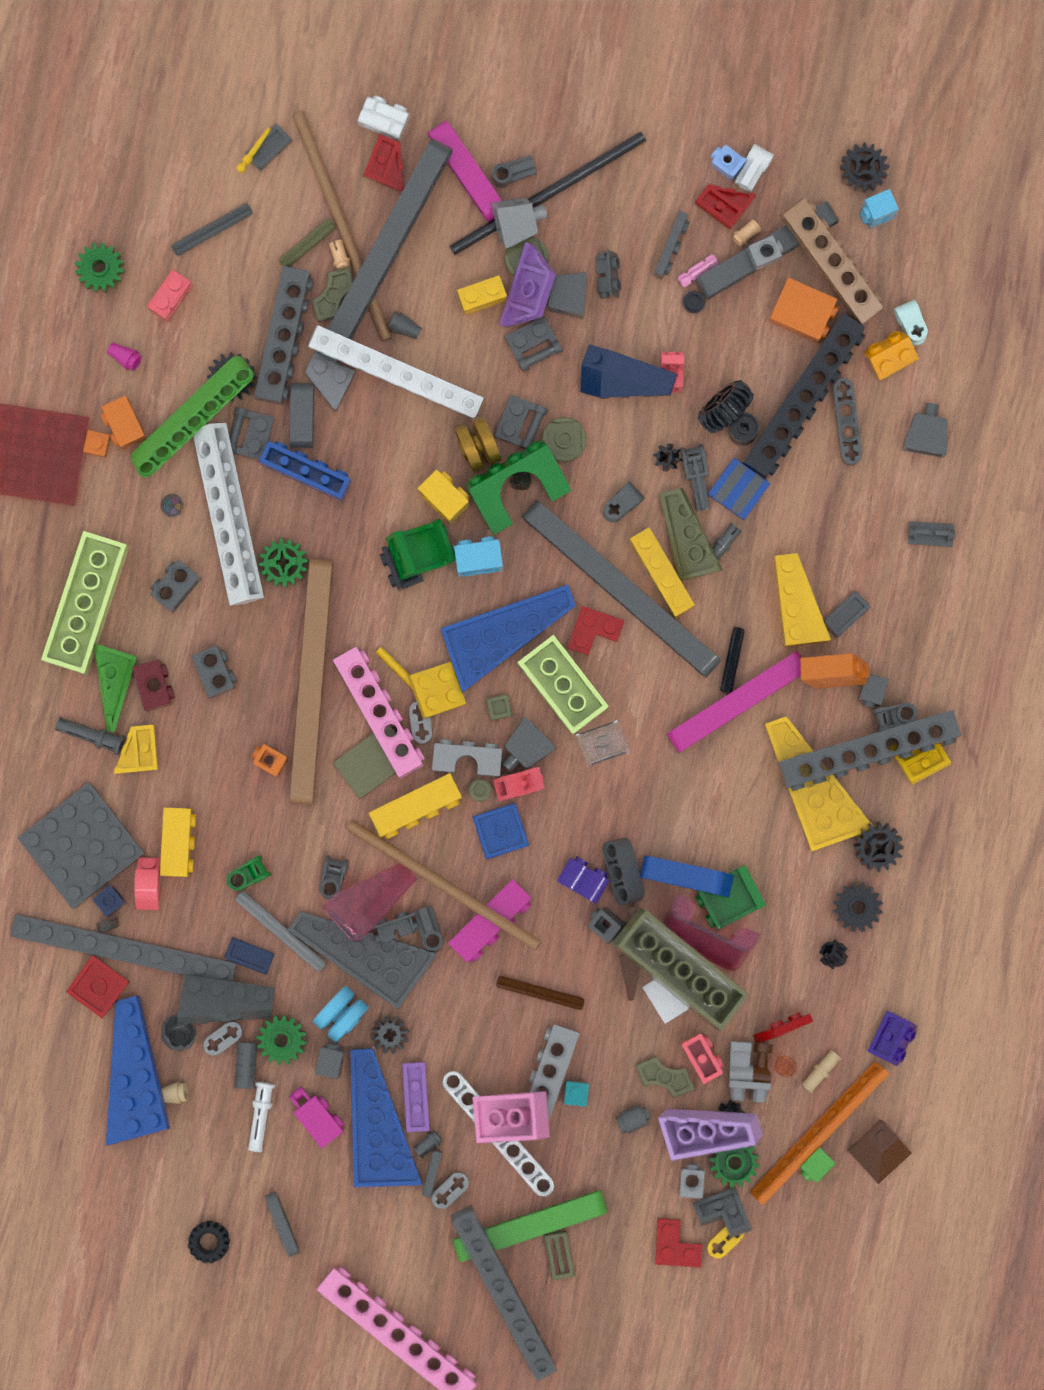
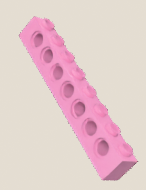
[317,1266,477,1390]

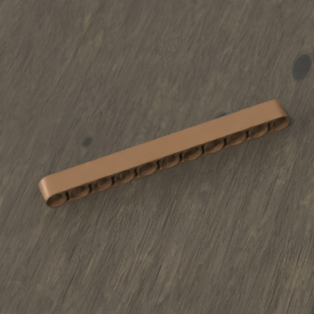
[290,558,333,805]

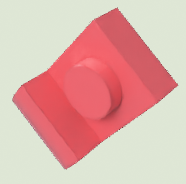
[660,352,684,393]
[493,767,545,802]
[135,857,161,910]

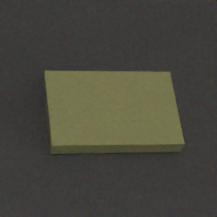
[333,726,408,799]

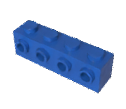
[259,441,352,502]

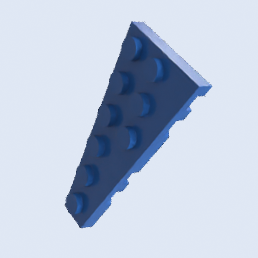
[440,585,576,693]
[106,996,170,1146]
[350,1049,423,1187]

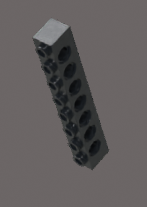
[743,313,866,479]

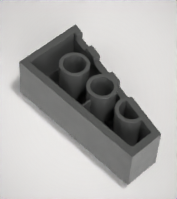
[177,975,276,1026]

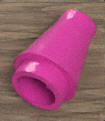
[107,342,142,371]

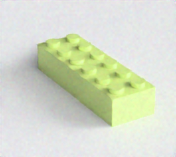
[41,531,130,675]

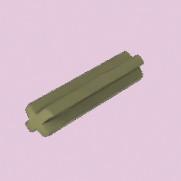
[279,219,335,267]

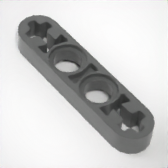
[833,378,862,466]

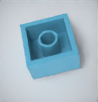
[454,537,503,577]

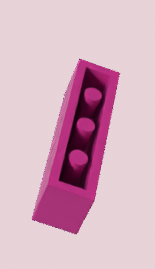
[448,879,532,963]

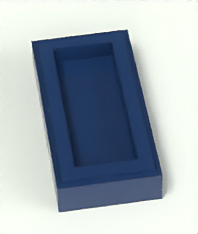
[224,937,275,975]

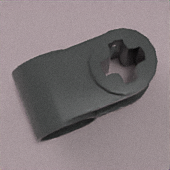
[603,481,645,523]
[872,703,917,732]
[320,855,349,900]

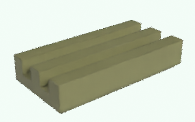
[544,1231,575,1281]

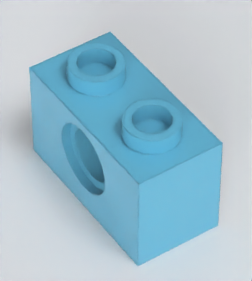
[859,189,899,229]

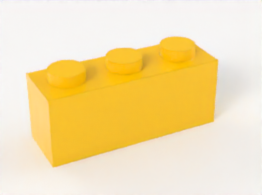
[160,808,197,877]

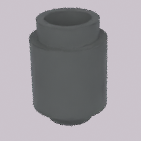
[615,1104,651,1134]

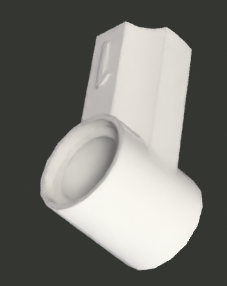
[735,144,774,192]

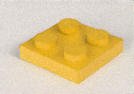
[408,662,466,719]

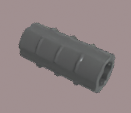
[234,1042,257,1089]

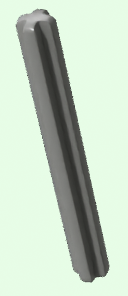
[235,891,326,972]

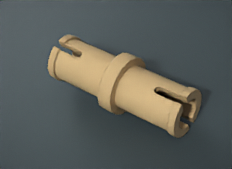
[801,1050,841,1094]

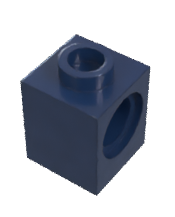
[92,885,127,917]

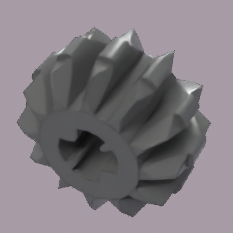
[371,1016,409,1054]

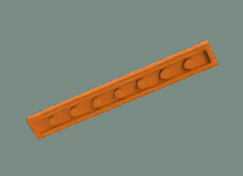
[750,1061,889,1205]

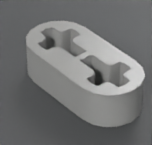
[409,701,432,744]
[203,1021,243,1055]
[432,1172,469,1209]

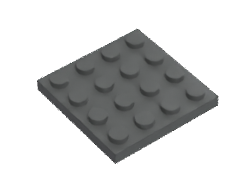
[18,782,145,909]

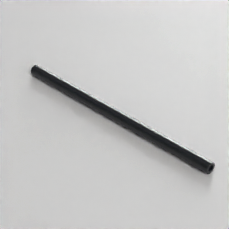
[450,132,646,255]

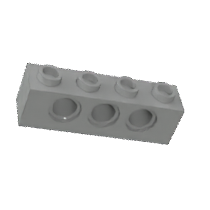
[525,1024,580,1120]

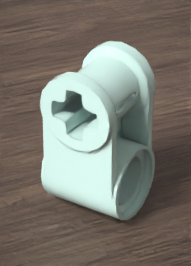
[894,300,928,346]

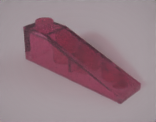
[322,863,417,942]

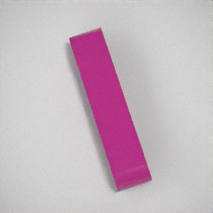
[427,120,502,222]

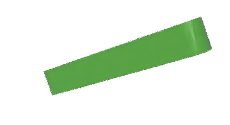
[130,356,253,477]
[452,1190,608,1262]

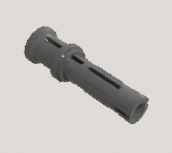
[55,717,125,755]

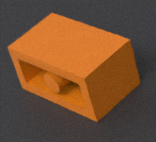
[100,395,147,450]

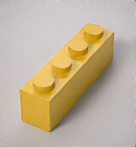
[629,528,695,619]
[369,773,462,839]

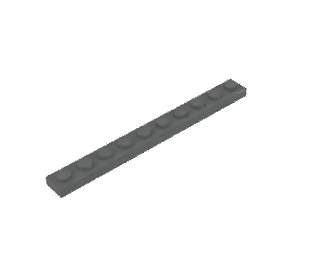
[10,914,237,982]

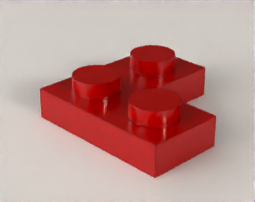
[567,606,625,656]
[655,1218,702,1267]

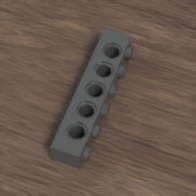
[254,266,314,405]

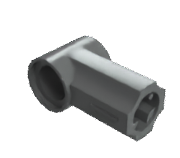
[491,155,537,188]
[413,906,444,952]

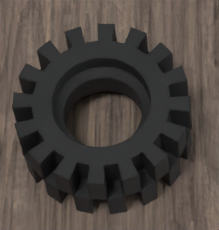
[188,1221,230,1263]

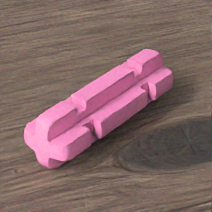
[677,254,719,287]

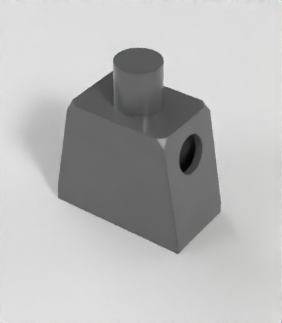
[548,273,587,319]
[902,403,947,458]
[501,717,556,773]

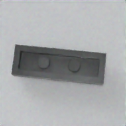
[654,211,690,280]

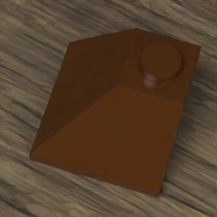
[848,1119,912,1184]

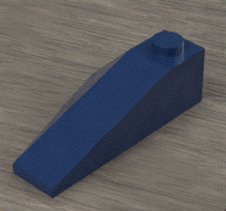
[580,344,678,399]

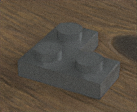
[693,1187,752,1238]

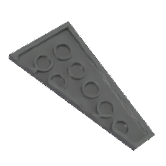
[287,911,437,1009]

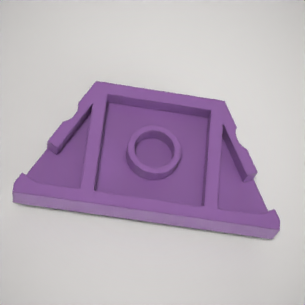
[499,242,556,327]

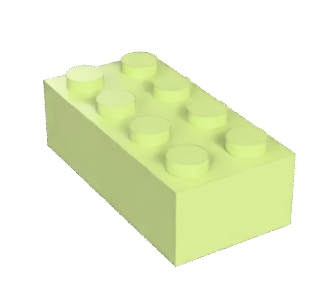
[518,635,609,735]

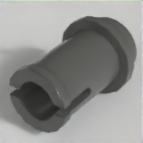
[413,1130,443,1158]

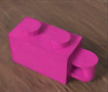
[289,1086,345,1149]

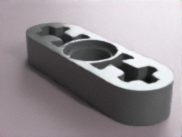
[265,1191,300,1257]

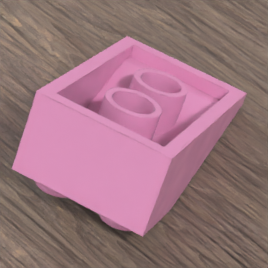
[473,1091,550,1143]

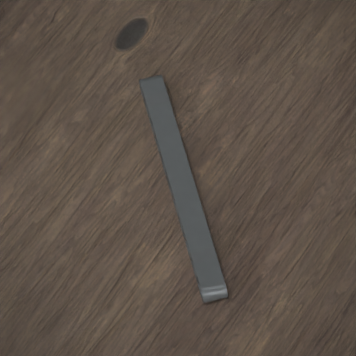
[316,139,453,364]
[522,500,721,678]

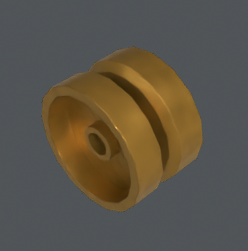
[454,415,502,473]

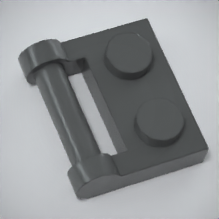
[505,316,563,372]
[494,395,548,449]
[229,407,275,460]

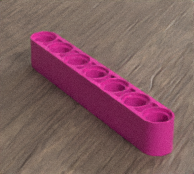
[667,651,802,753]

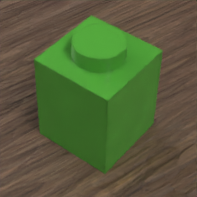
[800,1147,836,1183]

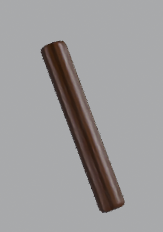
[496,976,585,1010]

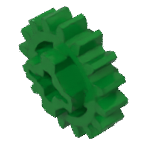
[259,538,308,588]

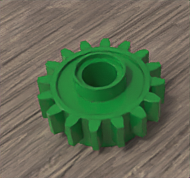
[75,243,125,293]
[257,1015,307,1065]
[709,1146,760,1188]

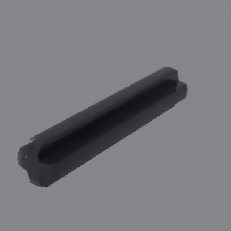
[720,627,745,693]

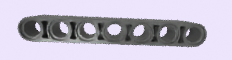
[696,201,839,299]

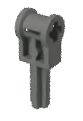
[680,444,710,511]

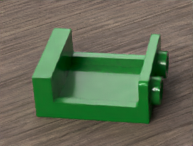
[385,519,456,580]
[694,865,766,931]

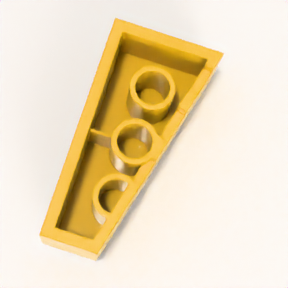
[773,553,831,648]

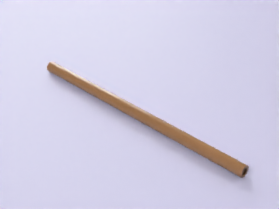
[293,111,392,341]

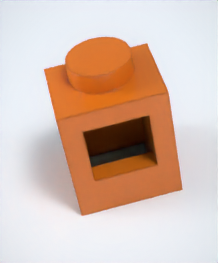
[252,744,289,778]

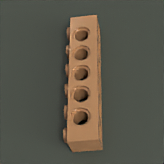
[779,198,883,324]

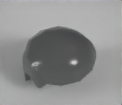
[161,1015,196,1052]

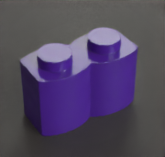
[557,856,610,904]

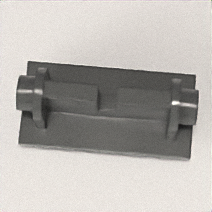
[596,250,621,298]
[908,521,955,547]
[369,911,419,944]

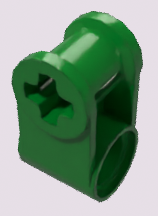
[227,855,272,891]

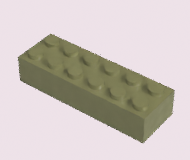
[611,909,749,1031]

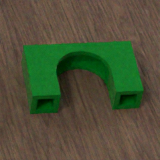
[465,440,572,535]

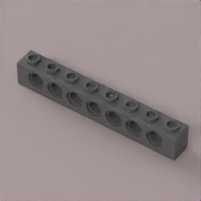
[778,710,961,791]
[451,1204,557,1381]

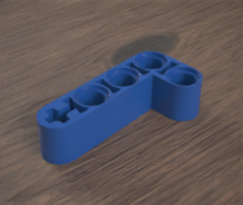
[640,855,734,897]

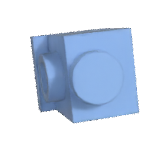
[711,144,747,182]

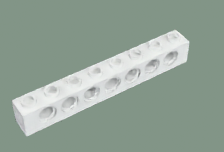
[307,325,484,419]
[193,423,264,606]

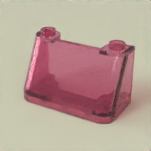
[662,893,760,971]

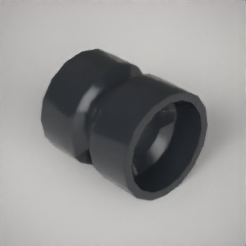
[728,413,759,446]

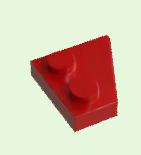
[363,134,404,193]
[694,184,756,230]
[753,1012,813,1043]

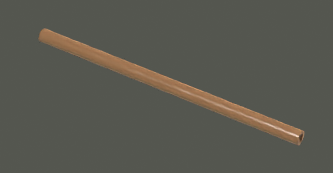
[347,820,541,951]

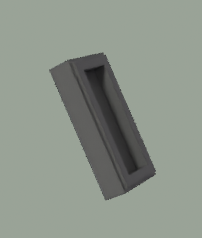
[245,124,293,171]
[823,591,871,638]
[422,1150,442,1198]

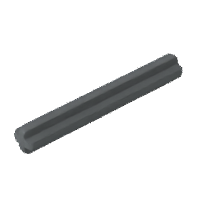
[172,203,253,256]

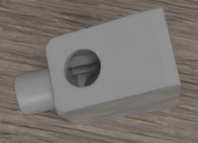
[491,198,547,248]

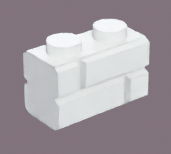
[358,96,410,142]

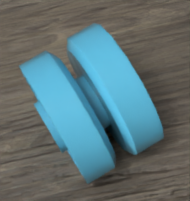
[312,985,369,1043]

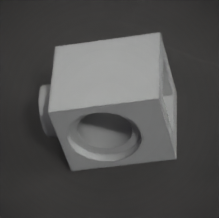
[747,235,784,271]
[679,1164,705,1199]

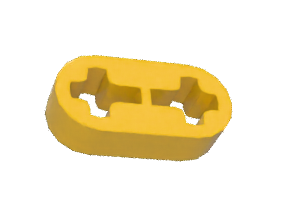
[707,1225,744,1259]

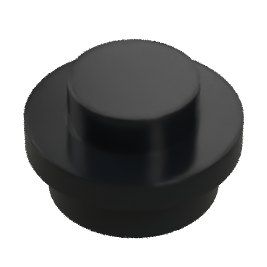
[683,291,705,314]

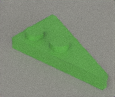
[94,644,137,732]

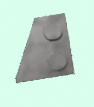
[305,352,355,411]

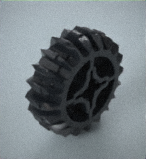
[698,380,754,433]

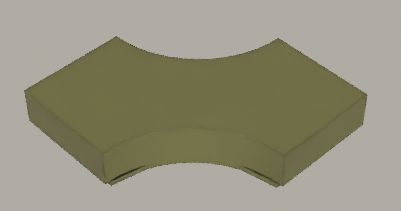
[312,267,353,323]
[635,1056,695,1098]

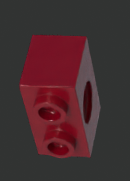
[132,660,175,712]

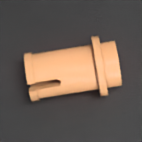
[732,219,761,247]
[329,240,351,270]

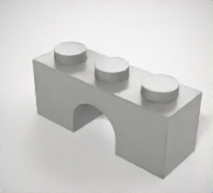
[432,740,502,777]

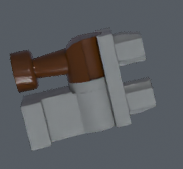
[728,1041,773,1103]

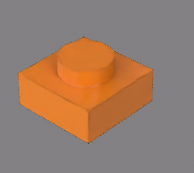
[83,430,110,458]

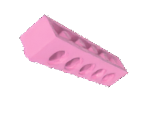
[333,647,425,780]

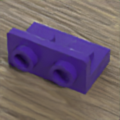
[867,1011,917,1066]

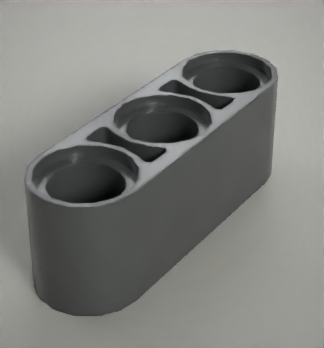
[290,383,314,448]
[602,838,645,905]

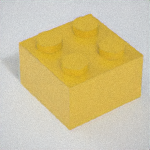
[417,469,470,526]

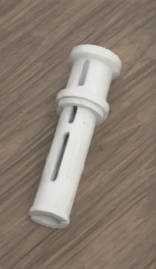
[248,1081,275,1152]

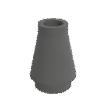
[387,311,422,339]

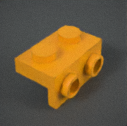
[863,331,919,381]

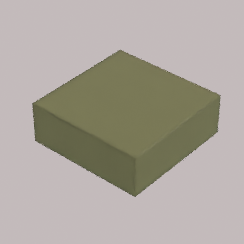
[486,694,513,721]

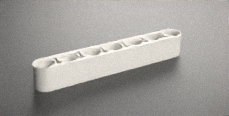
[443,1071,554,1196]

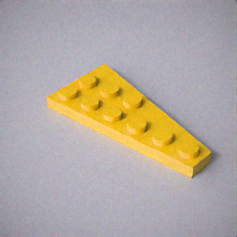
[764,716,874,852]

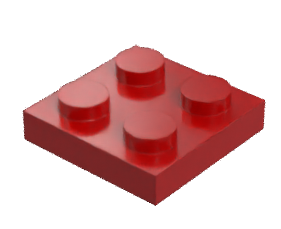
[66,955,130,1019]

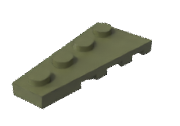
[660,488,723,581]

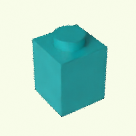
[564,1080,589,1107]

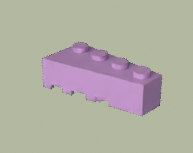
[658,1109,763,1160]

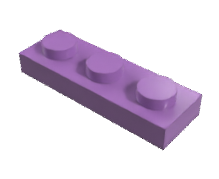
[402,1062,430,1132]

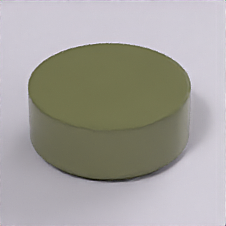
[469,779,491,802]

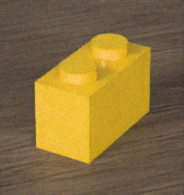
[457,275,507,315]

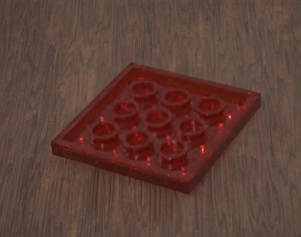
[0,404,89,506]

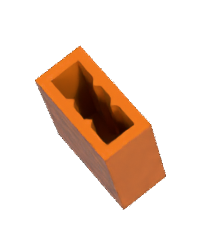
[769,277,839,343]
[801,653,870,689]

